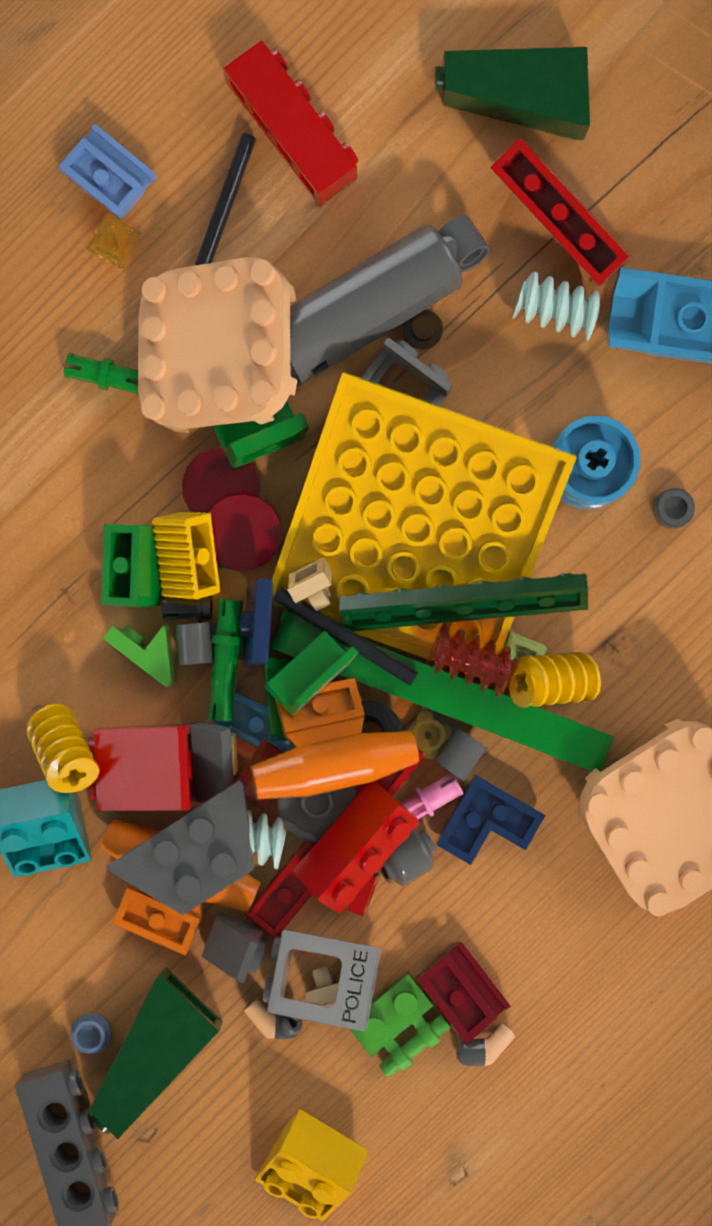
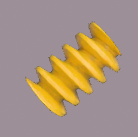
[508,652,601,708]
[26,704,99,793]

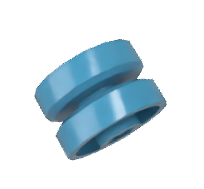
[550,416,641,510]

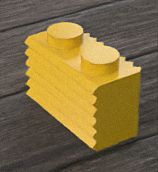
[151,512,220,599]

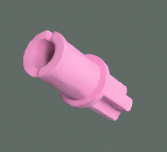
[401,772,464,819]

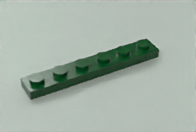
[339,573,589,631]

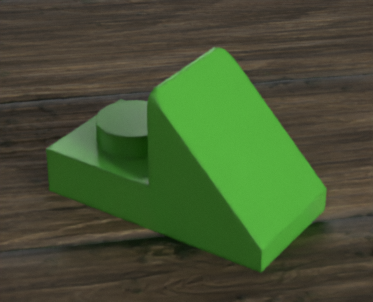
[103,625,176,688]

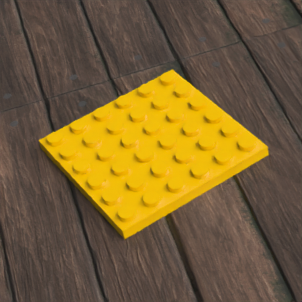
[271,372,577,682]

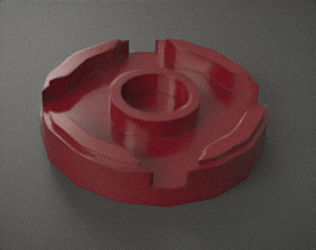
[182,448,261,513]
[207,491,282,571]

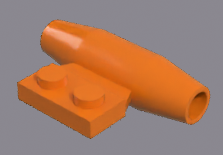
[250,678,419,799]
[100,819,261,956]

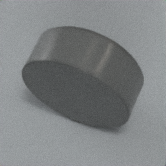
[653,488,695,529]

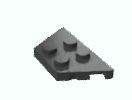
[107,779,254,915]

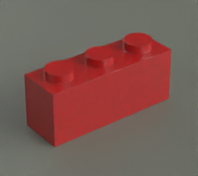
[292,781,420,914]

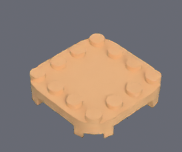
[138,257,297,433]
[577,719,712,916]

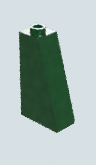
[435,47,590,140]
[89,967,223,1139]

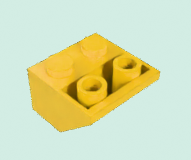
[254,1109,369,1222]

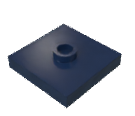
[240,579,273,668]

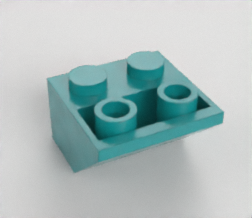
[0,780,91,878]

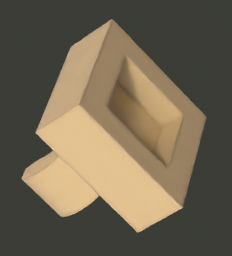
[287,557,332,611]
[305,966,339,1007]

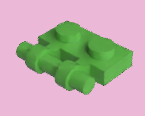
[350,971,451,1078]

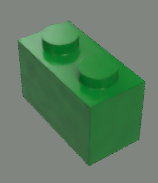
[101,524,161,607]

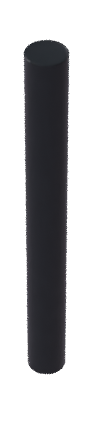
[194,133,256,266]
[273,587,418,686]

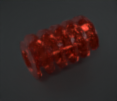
[426,622,517,697]

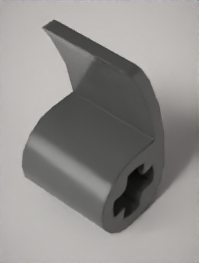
[175,622,244,666]
[407,707,487,781]

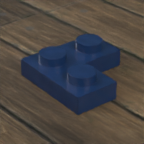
[435,774,546,865]

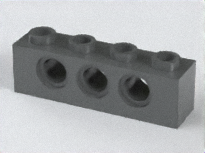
[15,1059,119,1226]

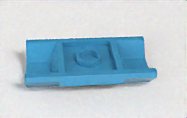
[607,267,712,364]

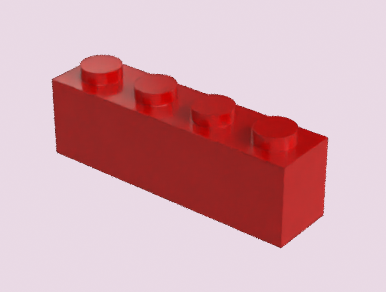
[223,40,359,206]
[490,138,632,286]

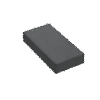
[190,722,234,803]

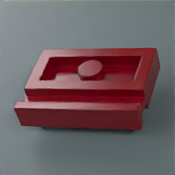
[414,941,511,1044]

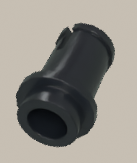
[162,596,213,623]

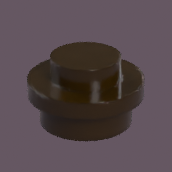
[403,310,443,350]

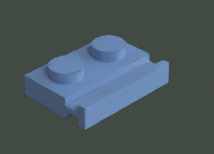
[58,124,157,221]

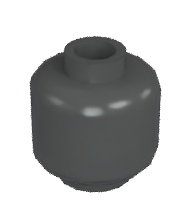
[379,829,436,886]

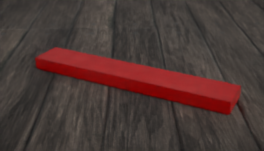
[244,747,426,940]

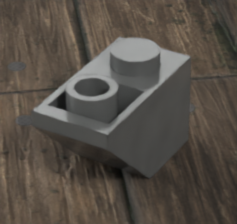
[201,911,267,983]

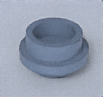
[71,1013,112,1055]

